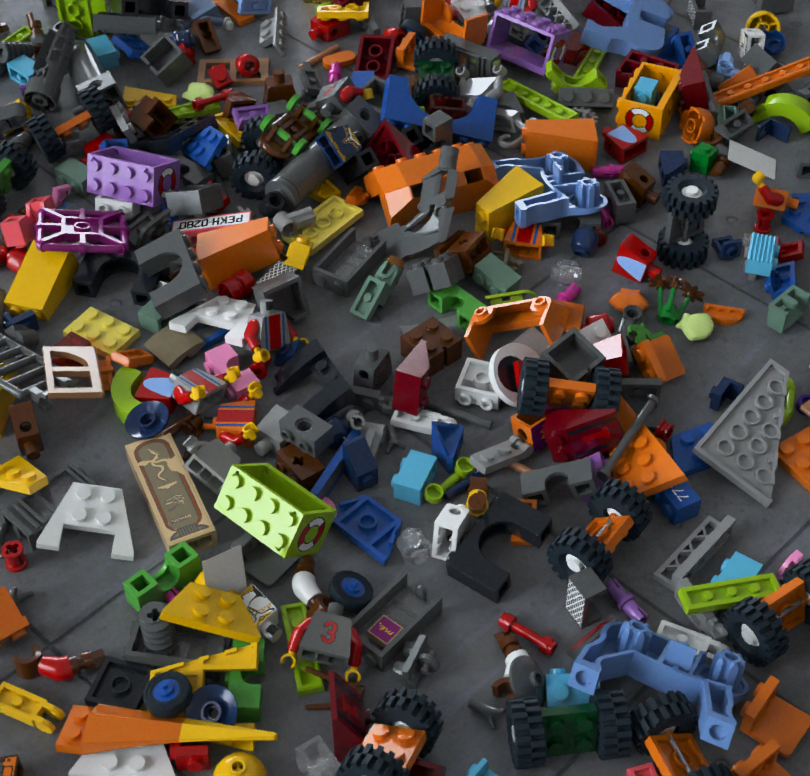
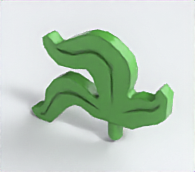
[627,323,666,344]

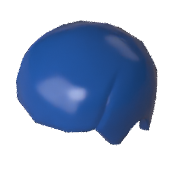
[763,29,786,55]

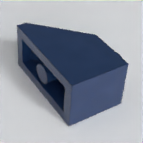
[658,150,688,189]
[342,434,378,492]

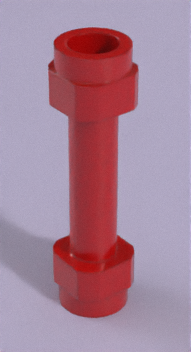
[191,89,233,111]
[498,612,558,656]

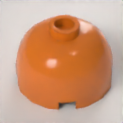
[679,107,715,145]

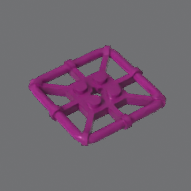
[34,207,130,255]

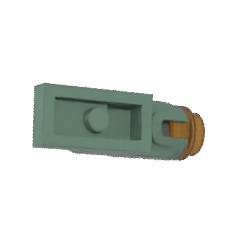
[349,255,405,322]

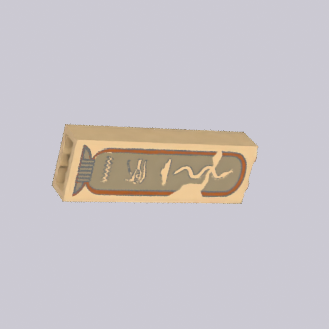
[125,433,218,553]

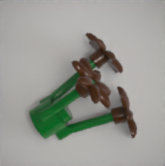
[648,273,705,325]

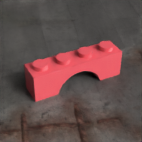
[0,195,55,248]

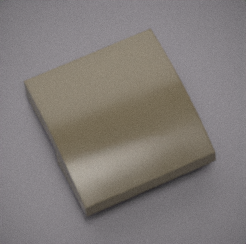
[144,325,206,371]

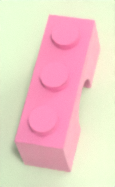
[204,343,260,401]

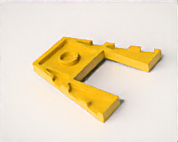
[147,642,259,753]

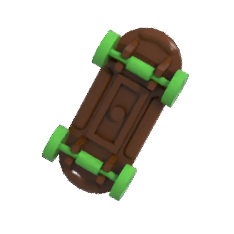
[259,93,333,159]

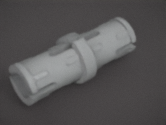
[344,408,365,430]

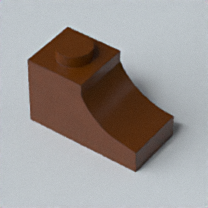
[190,17,221,56]
[222,92,257,119]

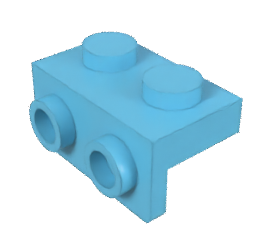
[544,668,600,707]

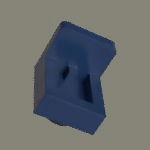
[711,235,743,260]
[2,309,39,331]
[709,376,744,411]

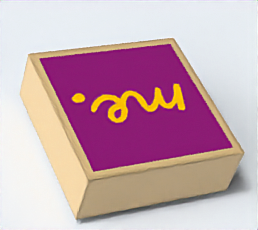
[367,615,404,648]

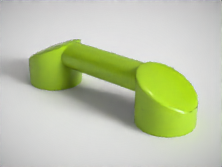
[781,378,796,427]
[424,457,474,504]

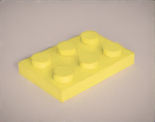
[63,307,141,361]

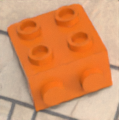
[395,31,416,71]
[631,335,685,384]
[0,586,30,649]
[739,675,810,758]
[731,739,791,776]

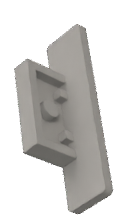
[259,7,288,57]

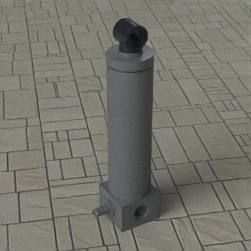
[258,95,381,219]

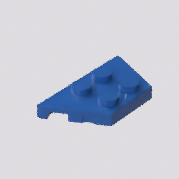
[112,33,150,60]
[180,126,229,172]
[781,193,810,236]
[670,422,714,477]
[331,494,402,567]

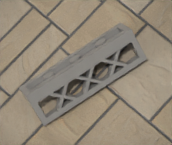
[538,0,584,38]
[653,515,736,593]

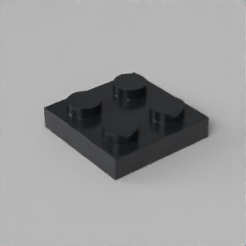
[84,656,155,710]

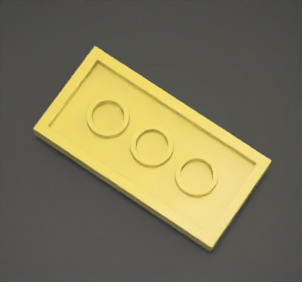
[281,194,364,256]

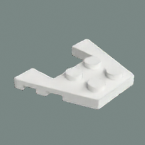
[169,296,257,347]
[36,482,134,561]

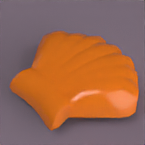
[609,288,649,312]

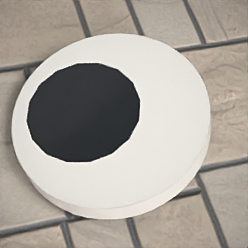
[489,343,540,407]

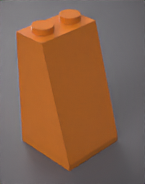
[521,118,598,172]
[195,217,284,291]

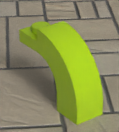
[545,60,608,94]
[751,93,810,134]
[111,366,143,424]

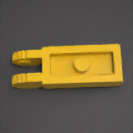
[0,681,65,734]

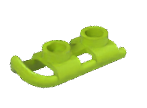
[485,290,537,306]

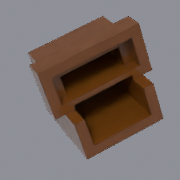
[128,95,178,136]

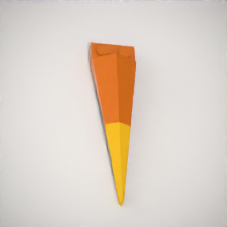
[55,704,278,755]

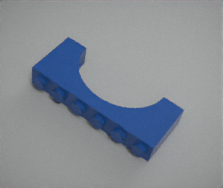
[380,74,498,148]

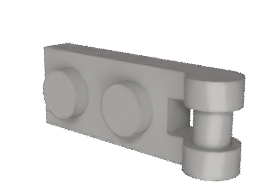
[469,434,534,475]

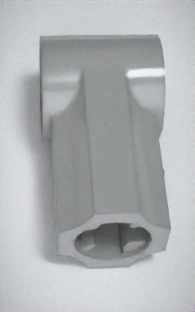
[273,206,316,237]
[360,421,387,460]

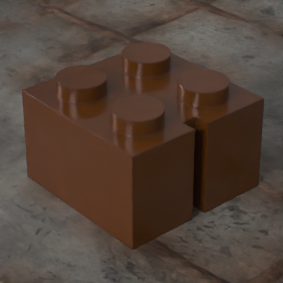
[400,317,462,377]

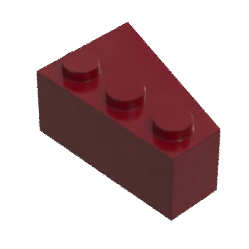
[615,49,680,88]

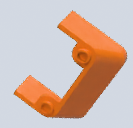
[420,0,489,65]
[464,296,569,360]

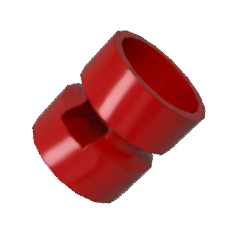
[217,269,255,300]

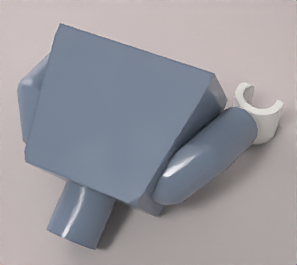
[180,0,234,30]

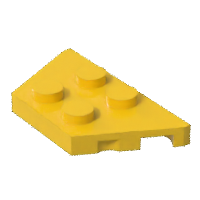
[159,582,261,643]

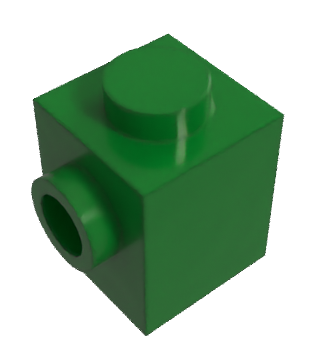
[689,142,718,176]

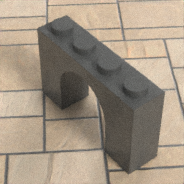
[134,228,209,320]

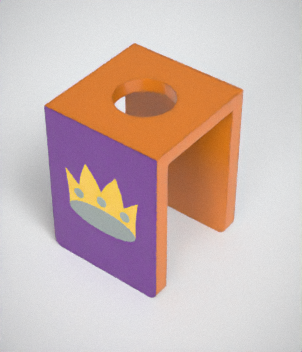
[510,409,559,453]

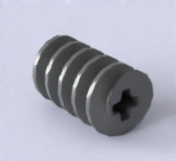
[0,41,34,64]
[138,601,178,656]

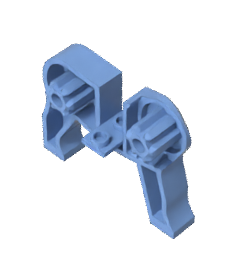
[580,0,674,57]
[492,150,608,228]
[567,618,749,750]

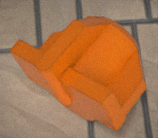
[89,355,115,392]

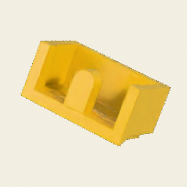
[283,234,314,270]

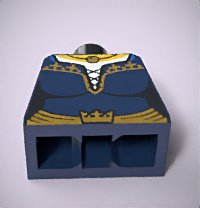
[315,125,362,171]

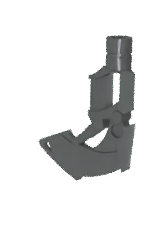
[370,145,459,261]

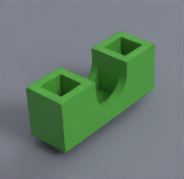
[428,283,487,332]
[123,541,202,612]
[225,639,267,722]

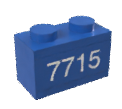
[649,482,701,525]

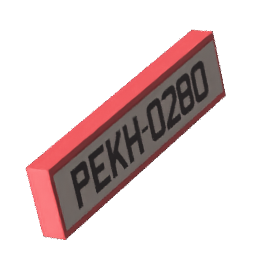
[172,211,253,237]

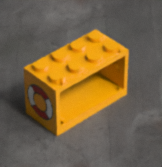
[615,62,681,141]

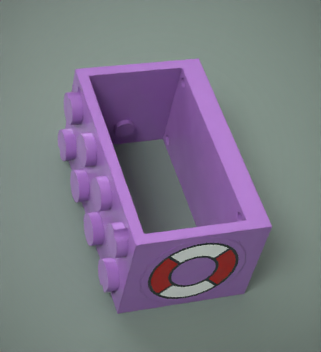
[486,5,572,76]
[87,146,181,207]

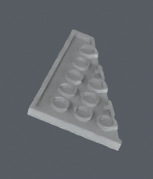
[692,358,789,508]

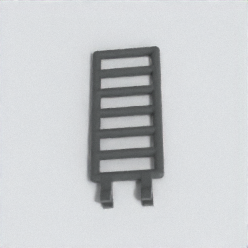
[0,333,80,411]

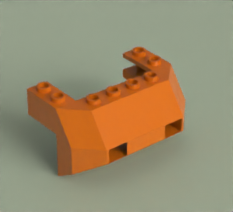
[363,142,499,227]

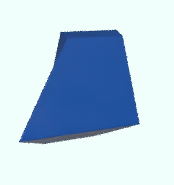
[659,30,695,68]
[431,421,464,474]

